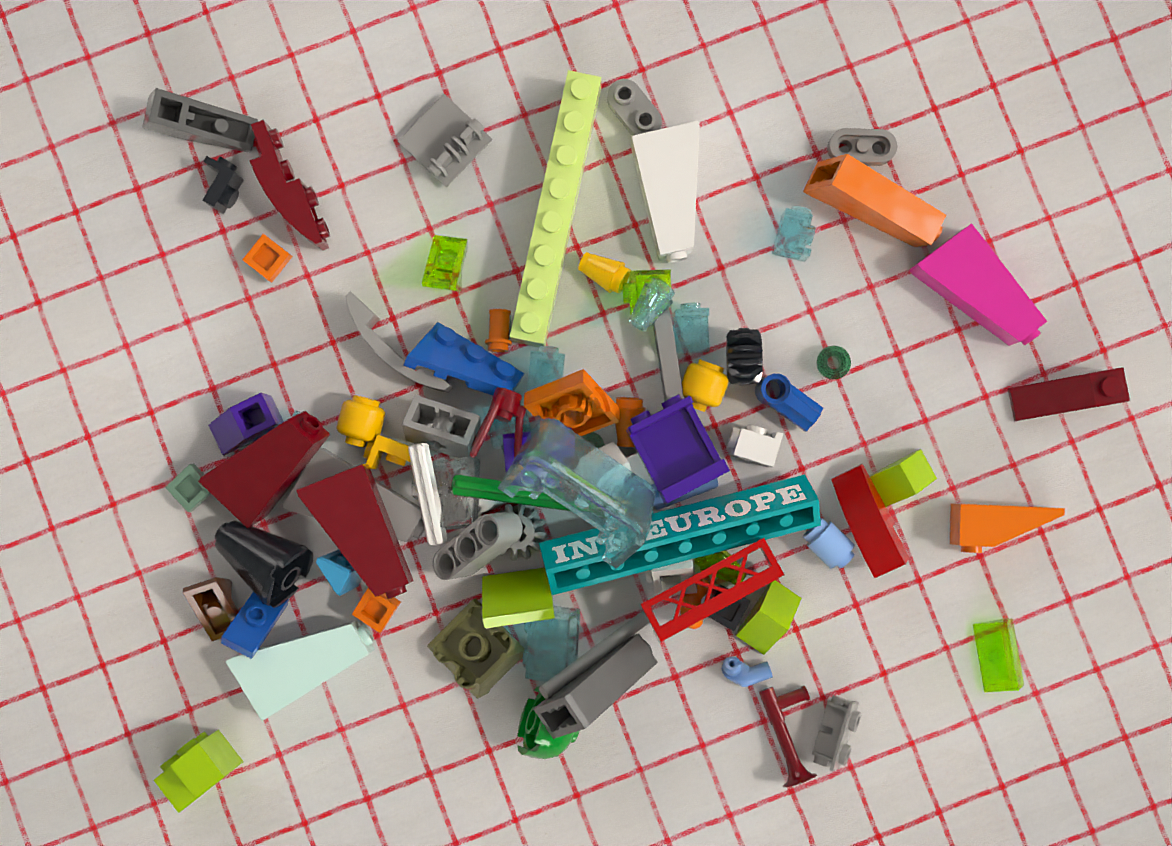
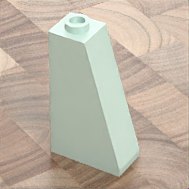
[226,621,375,721]

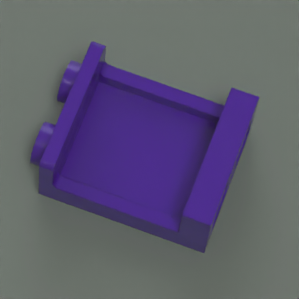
[626,394,730,505]

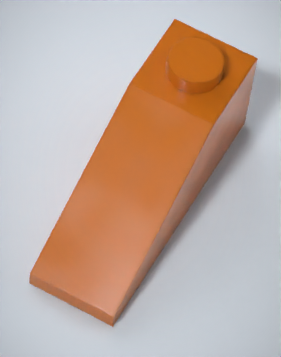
[950,503,1065,553]

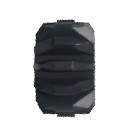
[726,328,763,386]

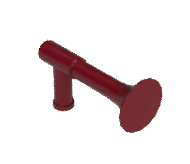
[759,685,817,787]

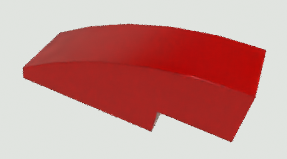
[831,464,910,579]

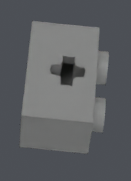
[402,395,481,462]

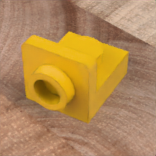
[363,434,411,469]

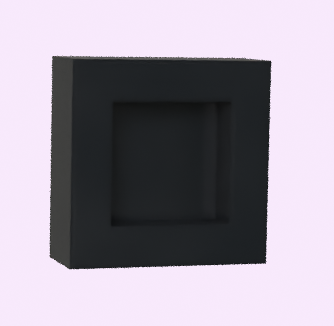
[708,584,751,631]

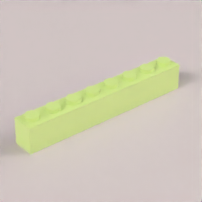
[510,70,601,349]

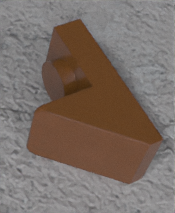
[182,577,239,641]

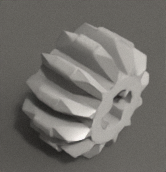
[496,504,547,561]

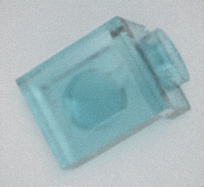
[673,303,710,354]

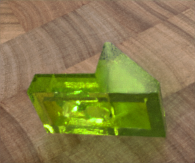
[422,235,468,292]

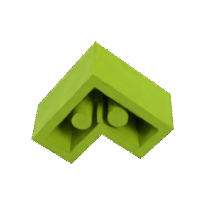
[153,730,244,813]

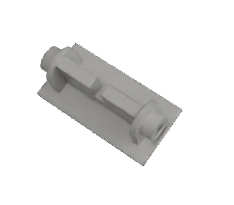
[812,695,861,771]

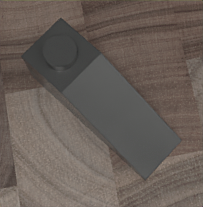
[142,88,258,153]

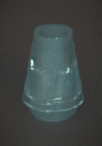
[628,278,675,332]

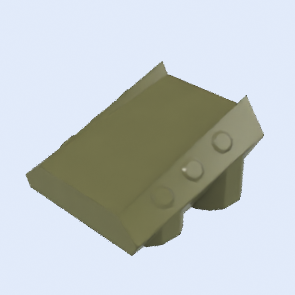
[427,599,526,699]

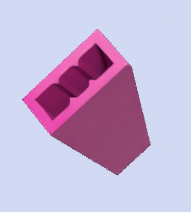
[909,223,1048,346]

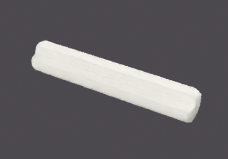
[408,443,447,545]

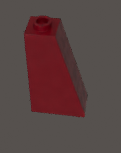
[198,411,330,528]
[296,464,414,599]

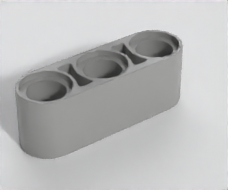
[433,512,522,580]

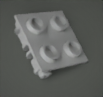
[398,94,493,188]

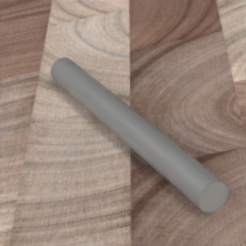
[539,611,650,699]

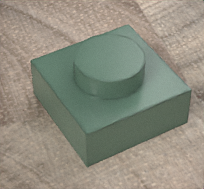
[165,463,211,512]

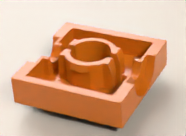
[524,369,620,439]

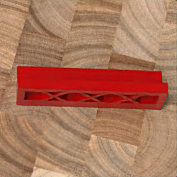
[640,538,785,643]

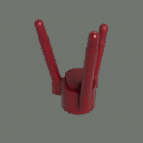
[470,387,526,469]

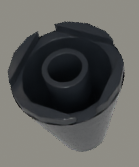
[215,520,313,608]

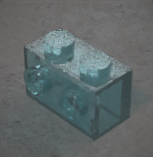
[522,606,580,682]

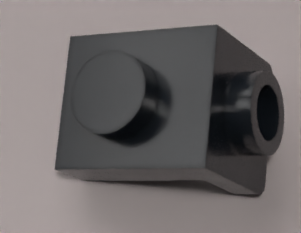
[202,156,244,214]

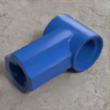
[755,373,824,432]

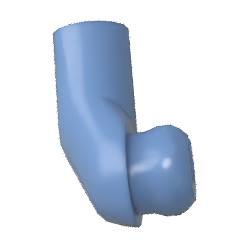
[721,656,773,687]

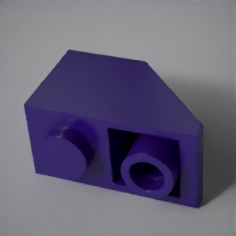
[208,393,284,456]

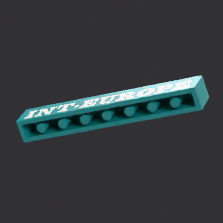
[539,474,821,595]

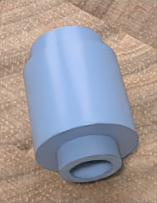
[803,518,855,569]

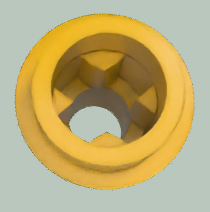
[578,252,631,294]

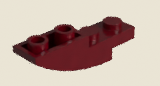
[249,119,330,250]

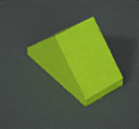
[869,449,937,507]
[735,580,802,655]

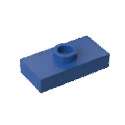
[221,592,289,659]

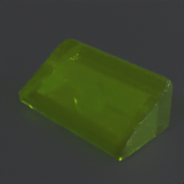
[973,618,1024,692]

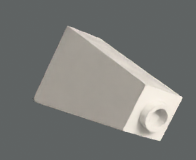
[630,120,700,263]

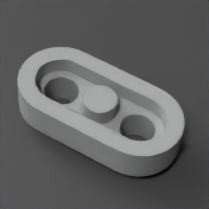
[607,79,662,136]
[827,128,897,166]

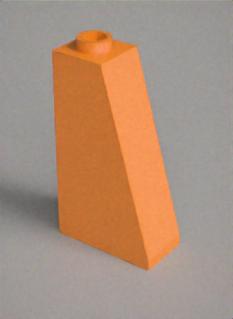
[803,154,946,247]

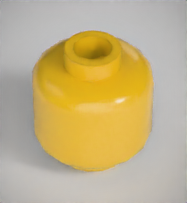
[681,359,729,412]
[336,395,385,447]

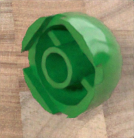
[517,686,579,759]

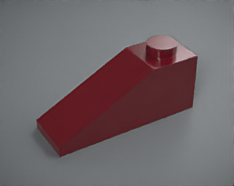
[1008,367,1130,421]

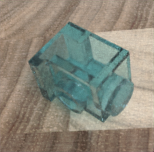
[772,206,816,262]

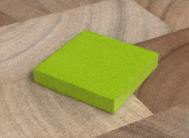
[482,567,555,628]

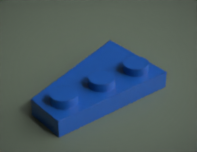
[403,322,525,396]

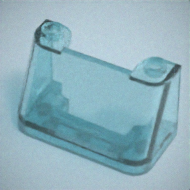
[498,418,656,569]

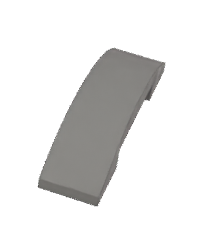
[345,291,453,393]

